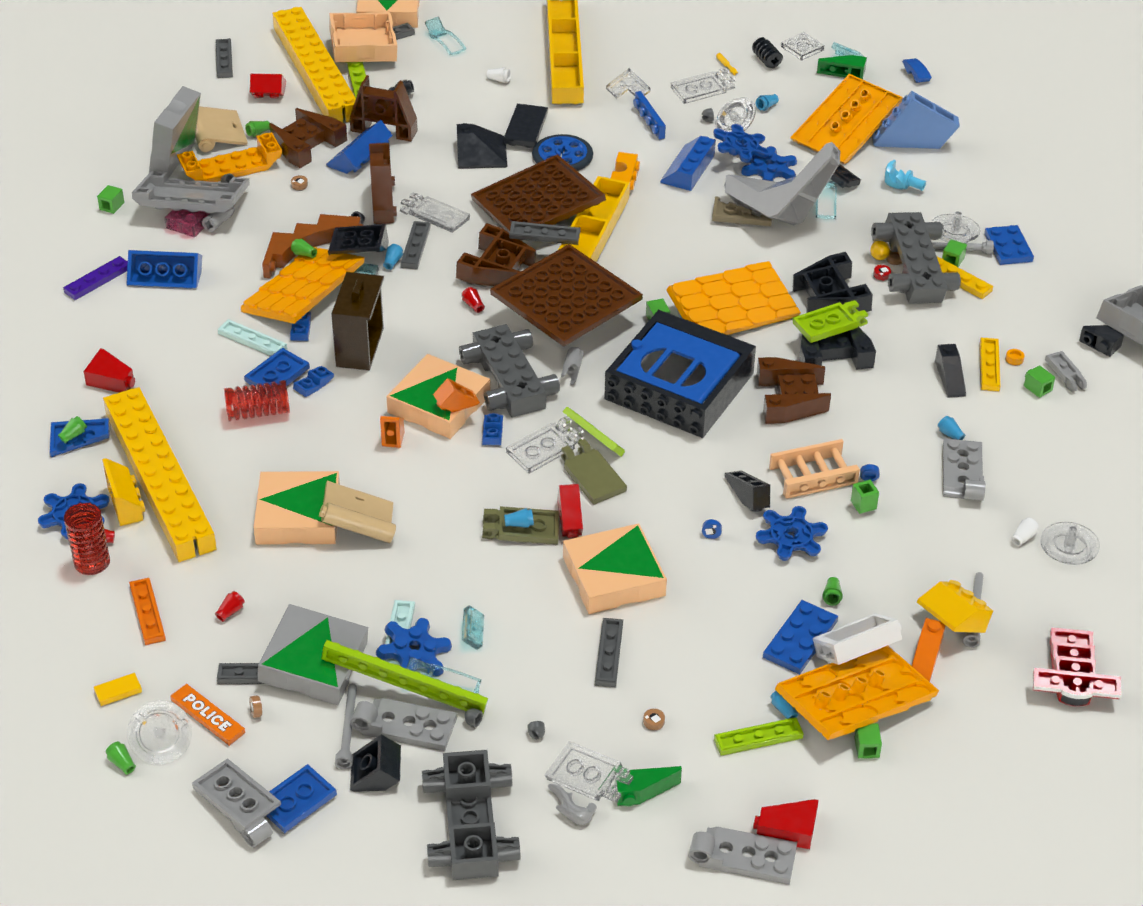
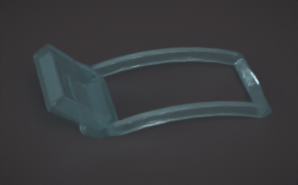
[425,17,466,55]
[816,181,837,219]
[406,657,482,693]

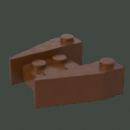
[350,75,418,142]
[269,108,348,169]
[369,143,397,224]
[456,223,536,286]
[757,357,831,424]

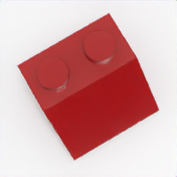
[250,73,286,98]

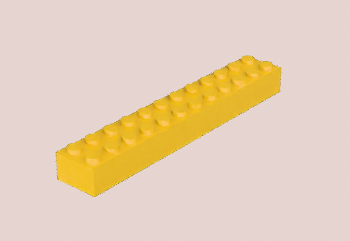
[546,0,584,104]
[272,7,356,122]
[558,176,630,262]
[103,387,217,562]

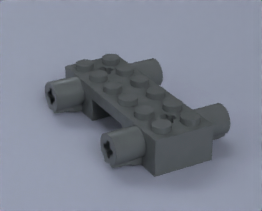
[871,212,961,304]
[459,324,560,418]
[422,750,521,880]

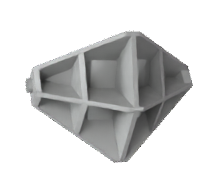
[724,142,840,225]

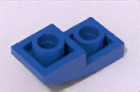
[902,58,932,83]
[290,312,311,341]
[293,366,334,397]
[482,413,503,445]

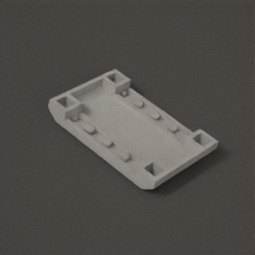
[132,171,250,213]

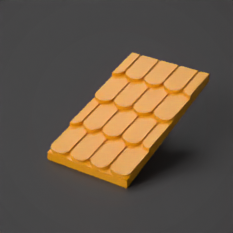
[790,74,903,164]
[241,247,364,324]
[666,261,801,335]
[775,645,939,740]

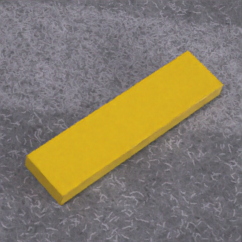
[980,337,1001,392]

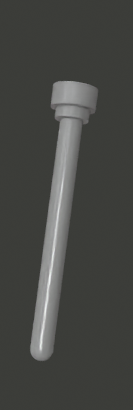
[932,240,994,254]
[963,572,983,648]
[335,683,357,769]

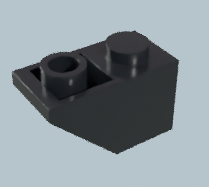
[1079,325,1124,357]

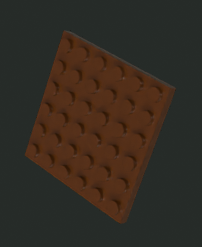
[471,154,606,240]
[490,244,643,347]

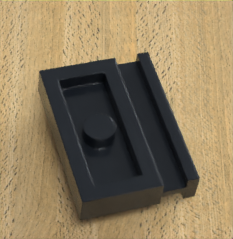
[830,164,861,188]

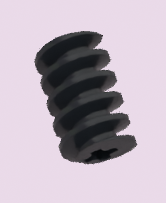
[752,37,783,68]

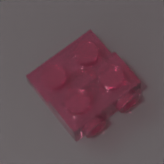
[165,209,210,238]

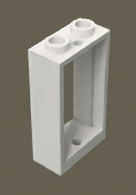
[813,613,902,665]

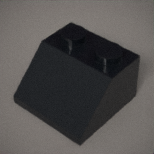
[350,734,401,792]

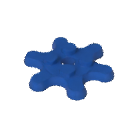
[713,124,770,163]
[741,146,797,181]
[38,483,110,540]
[756,506,828,561]
[376,618,452,676]

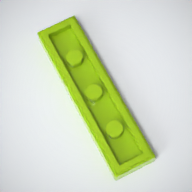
[563,407,625,457]
[714,717,804,756]

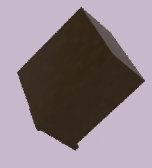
[331,272,384,371]

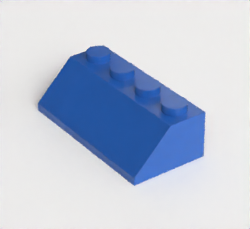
[326,120,393,174]
[660,136,716,191]
[127,250,202,288]

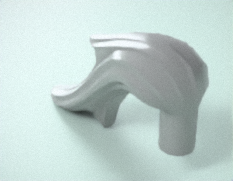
[548,784,597,825]

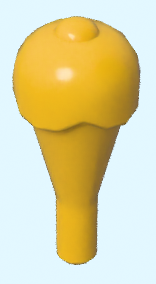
[870,240,890,260]

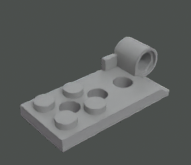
[943,438,986,501]
[350,698,457,751]
[192,758,281,848]
[689,826,797,885]

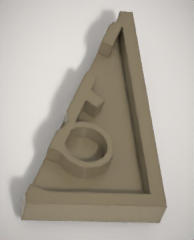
[712,196,772,226]

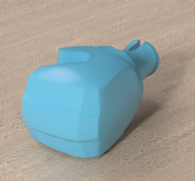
[885,160,926,191]

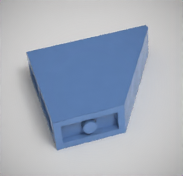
[872,91,960,149]

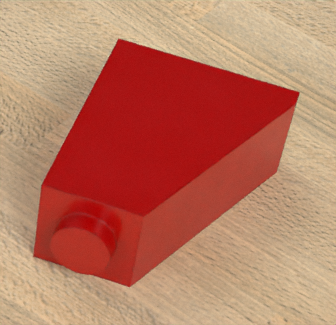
[83,348,135,393]
[557,484,583,538]
[753,799,819,850]

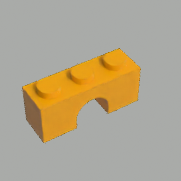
[611,152,640,195]

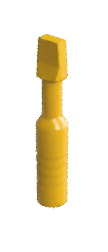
[716,53,738,75]

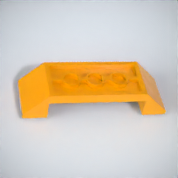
[177,132,282,182]

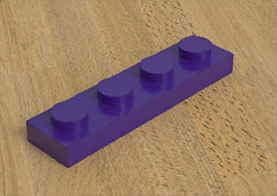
[63,256,128,300]

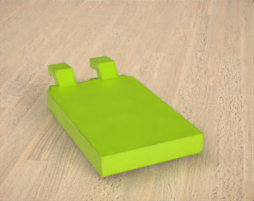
[793,300,868,343]

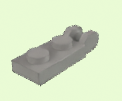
[1045,351,1087,392]

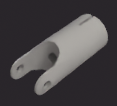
[202,208,235,232]
[561,347,584,385]

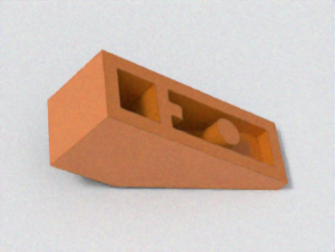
[912,618,946,682]

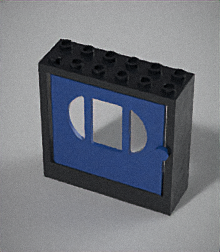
[604,309,756,438]

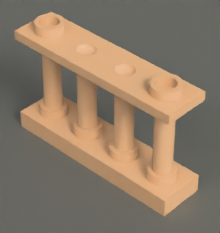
[769,439,860,499]

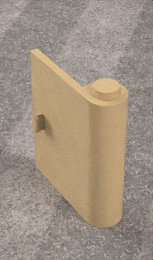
[195,106,248,152]
[319,481,396,543]

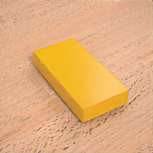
[94,673,142,706]

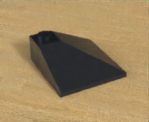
[456,123,507,169]
[328,224,389,255]

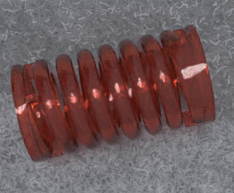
[224,380,290,422]
[64,503,110,575]

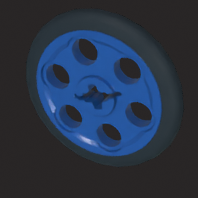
[532,134,594,171]

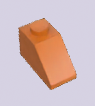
[433,378,480,412]
[380,416,405,448]

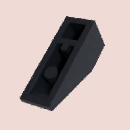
[935,344,966,398]
[725,470,770,512]

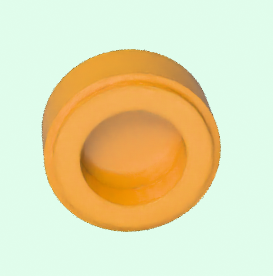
[1005,349,1025,365]

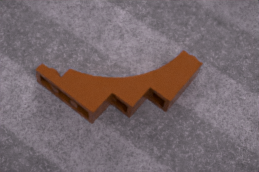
[262,214,364,278]

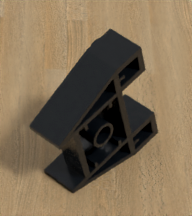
[793,252,873,313]
[799,326,876,370]

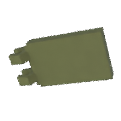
[561,439,627,505]
[482,506,559,545]

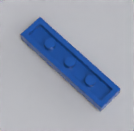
[633,91,666,140]

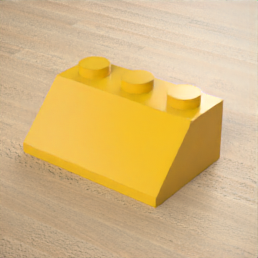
[102,458,145,526]
[917,580,993,633]

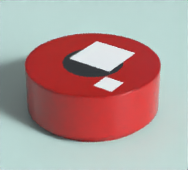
[873,265,891,281]

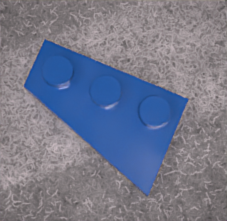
[50,418,110,457]

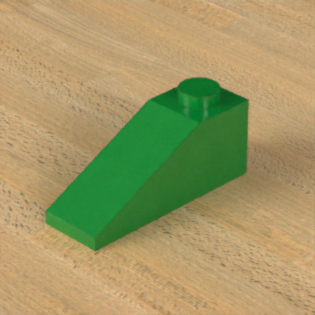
[817,55,867,79]
[614,766,682,806]

